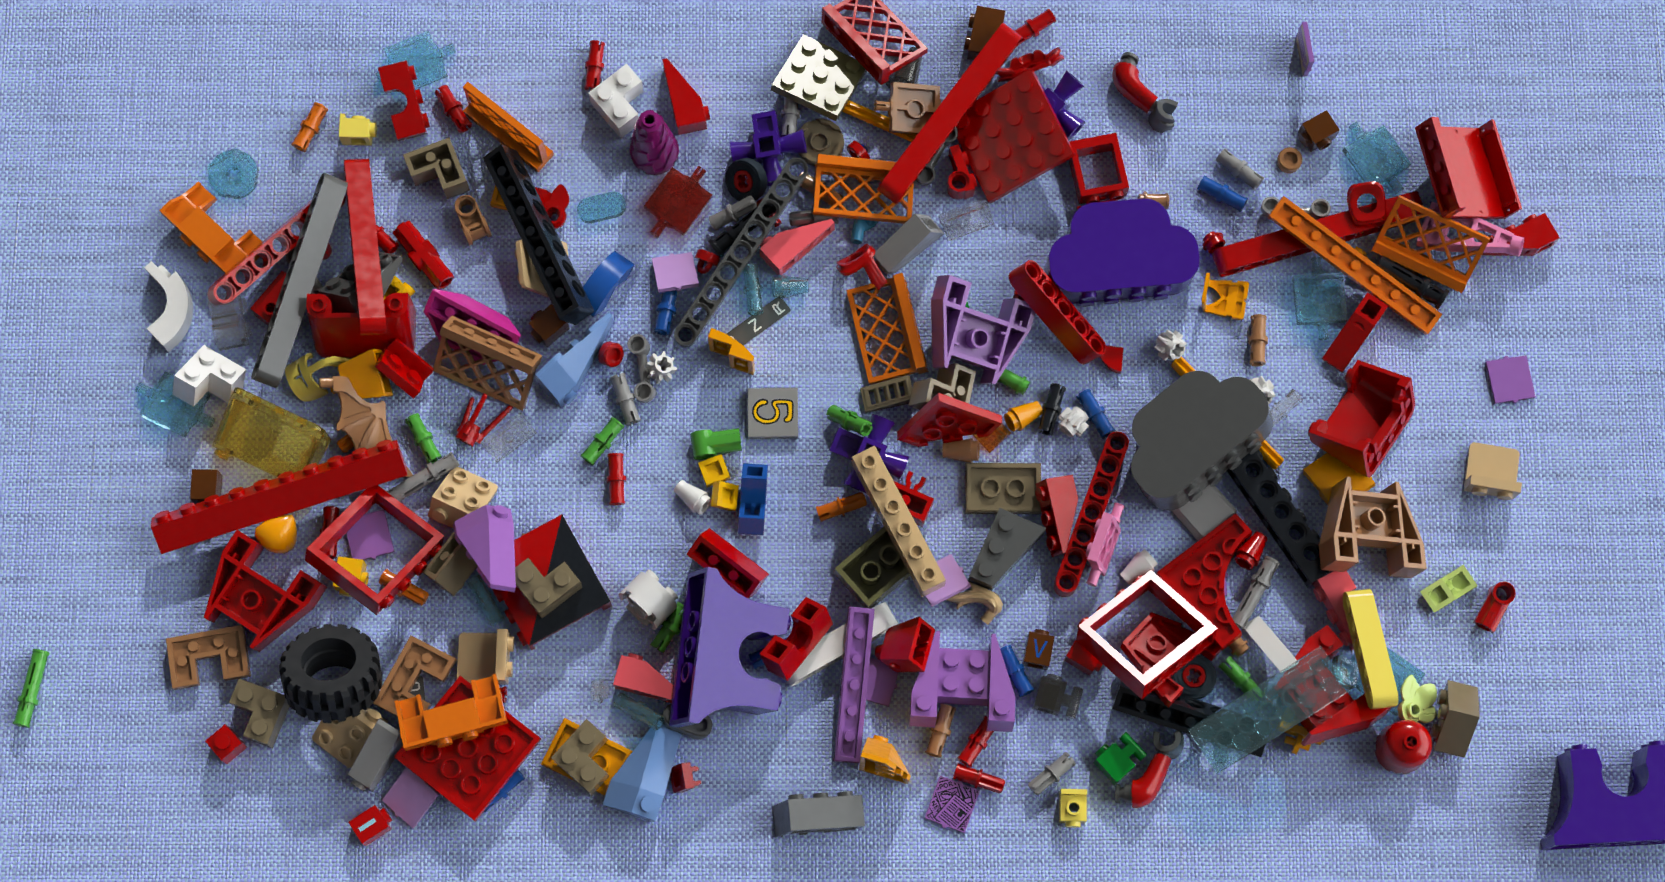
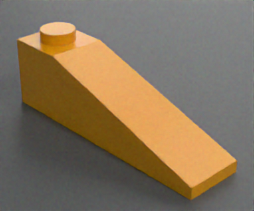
[859,735,910,784]

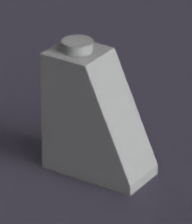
[874,214,945,273]
[348,718,403,791]

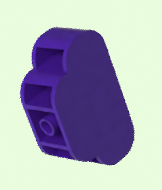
[1045,199,1200,307]

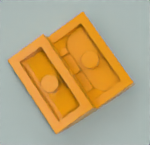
[708,328,755,375]
[1303,453,1375,505]

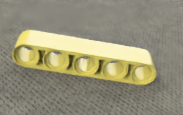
[1343,589,1399,709]

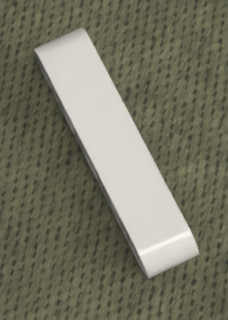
[788,602,899,687]

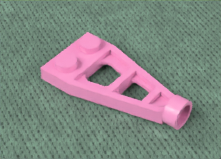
[1417,202,1524,257]

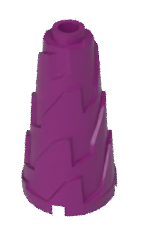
[629,110,679,175]

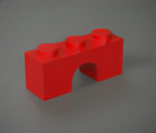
[378,60,430,141]
[760,597,833,681]

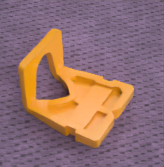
[1202,272,1249,321]

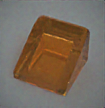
[973,424,1011,453]

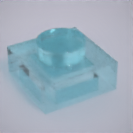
[1330,655,1359,690]

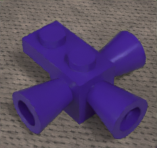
[1040,70,1085,140]
[730,110,807,186]
[829,414,909,493]

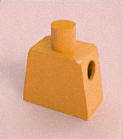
[330,349,393,399]

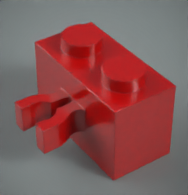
[894,471,934,528]

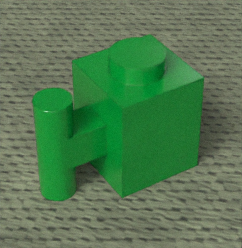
[1093,732,1147,785]

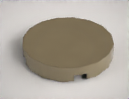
[798,118,844,166]

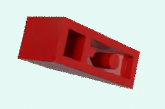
[662,58,710,135]

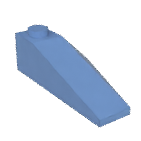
[535,312,614,408]
[602,715,681,822]

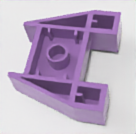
[931,275,1035,384]
[909,631,1015,732]

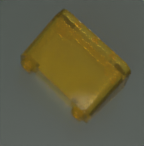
[212,387,331,478]

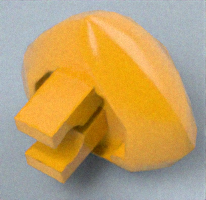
[255,514,297,554]

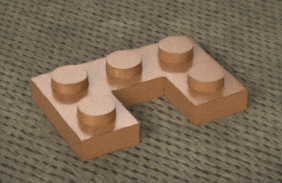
[166,625,251,690]
[373,635,457,717]

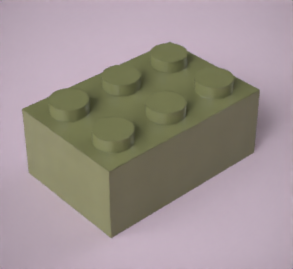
[834,527,910,609]

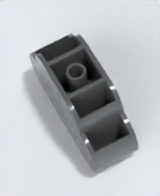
[1131,371,1273,510]

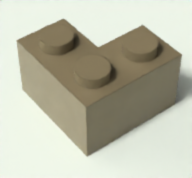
[403,137,470,199]
[909,363,976,410]
[515,558,582,618]
[229,679,290,748]
[1430,680,1480,757]
[551,719,609,796]

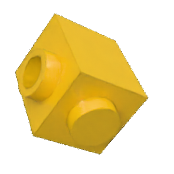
[333,556,369,597]

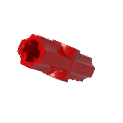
[393,221,455,290]

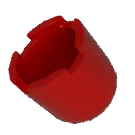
[1375,720,1432,774]

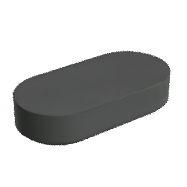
[662,704,713,740]

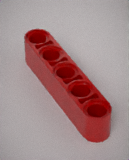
[1009,260,1106,365]

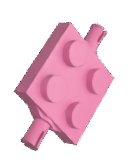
[1086,503,1124,587]

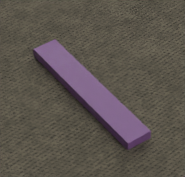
[833,606,875,763]

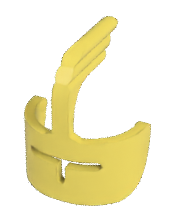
[285,353,350,402]

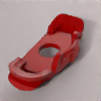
[996,47,1065,82]

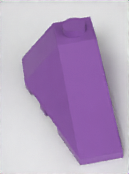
[453,505,516,592]

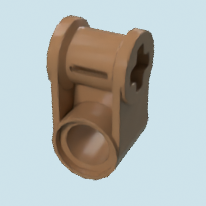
[455,195,492,246]

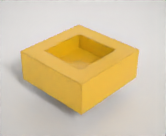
[698,454,730,488]
[711,481,739,511]

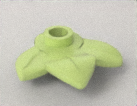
[1397,675,1437,723]

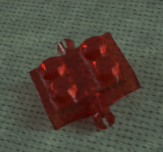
[644,166,712,238]

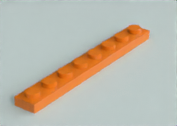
[1267,196,1442,335]

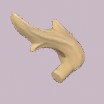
[947,582,1003,625]

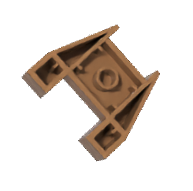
[1319,477,1427,578]

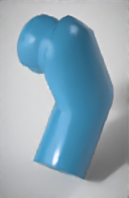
[850,212,879,244]

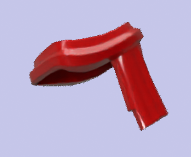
[1347,181,1388,225]
[836,244,888,290]

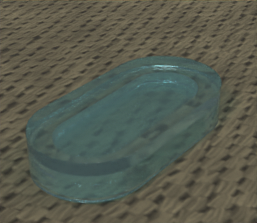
[577,192,626,224]

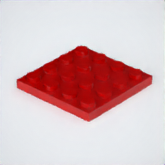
[956,69,1076,203]
[394,675,542,822]

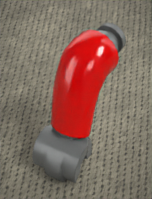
[1112,52,1178,133]
[1115,730,1184,808]

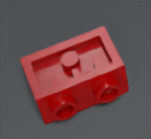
[375,338,434,399]

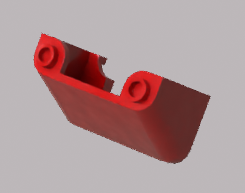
[306,293,416,358]
[1308,360,1415,478]

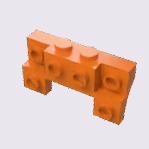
[159,181,262,276]
[394,674,508,751]

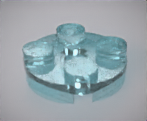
[207,148,259,199]

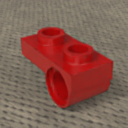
[947,144,977,200]

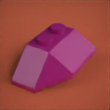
[423,289,521,365]

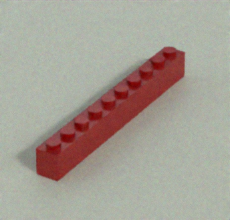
[151,440,408,554]

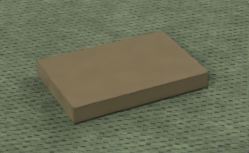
[965,463,1042,514]

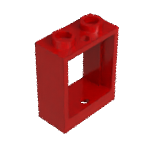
[1069,133,1129,204]

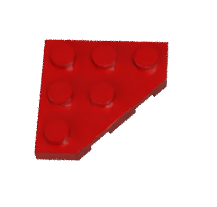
[897,393,1002,447]

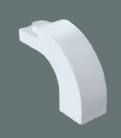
[144,261,193,352]

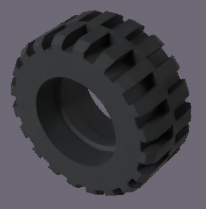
[279,624,382,723]

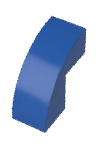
[583,251,635,317]
[738,463,768,535]

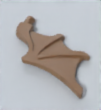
[319,376,413,478]

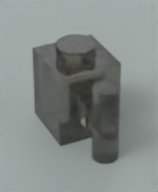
[1032,674,1083,719]

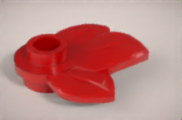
[535,184,570,229]

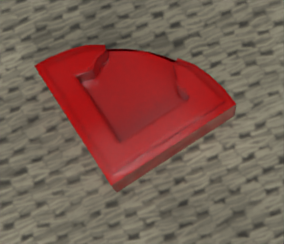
[1099,346,1124,374]

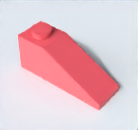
[759,219,835,277]
[613,653,674,703]

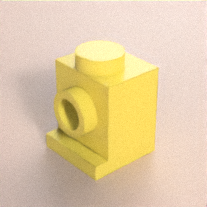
[339,113,377,146]
[1059,789,1087,828]

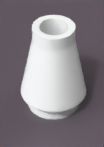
[674,480,711,515]
[1120,549,1158,586]

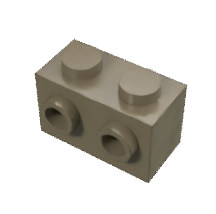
[422,532,478,596]

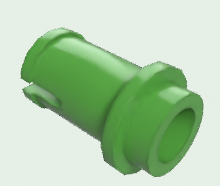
[997,369,1030,395]

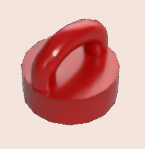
[695,249,720,274]
[598,341,624,367]

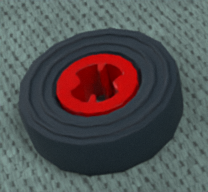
[725,158,768,201]
[1170,655,1217,699]

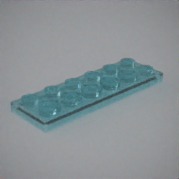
[1188,646,1350,774]

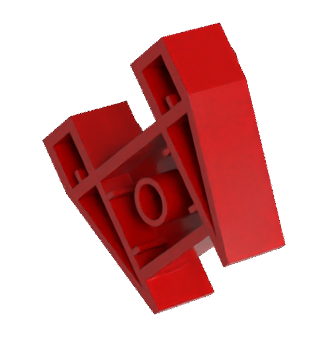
[204,530,328,652]
[1266,625,1392,746]

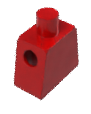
[875,617,935,672]

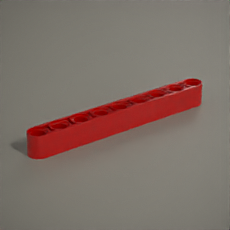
[877,23,1023,205]
[344,159,386,336]
[1212,191,1424,277]

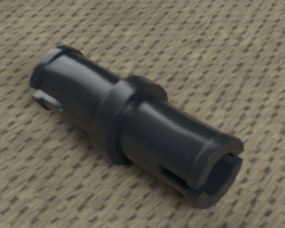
[1037,383,1066,436]

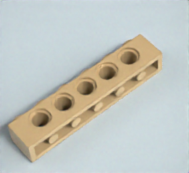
[851,446,946,597]

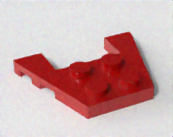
[1120,612,1221,708]

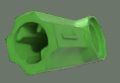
[690,428,742,460]

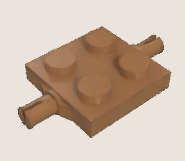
[874,82,941,135]

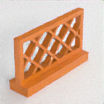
[463,82,554,172]
[813,154,914,224]
[1371,195,1490,293]
[846,273,929,385]

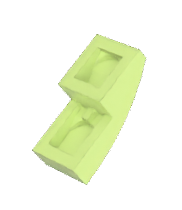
[1420,565,1478,613]

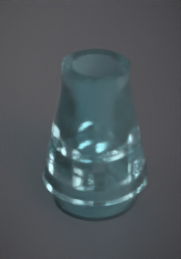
[772,275,809,299]

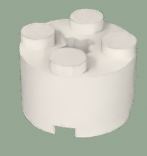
[619,569,678,630]

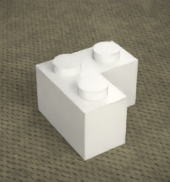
[588,64,644,138]
[172,345,246,407]

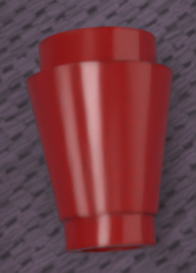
[1235,531,1268,570]

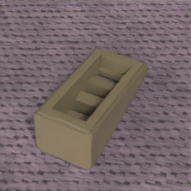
[860,375,912,413]

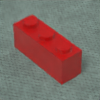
[686,528,769,599]

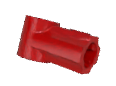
[1473,582,1516,633]

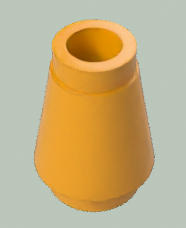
[1004,401,1043,432]

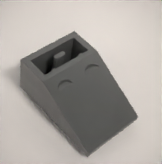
[318,252,403,313]

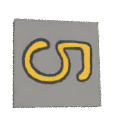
[748,388,798,439]

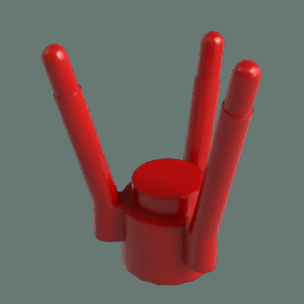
[455,394,513,447]

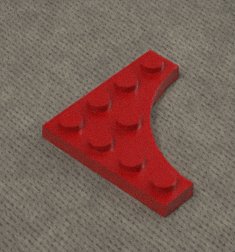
[1157,513,1252,651]

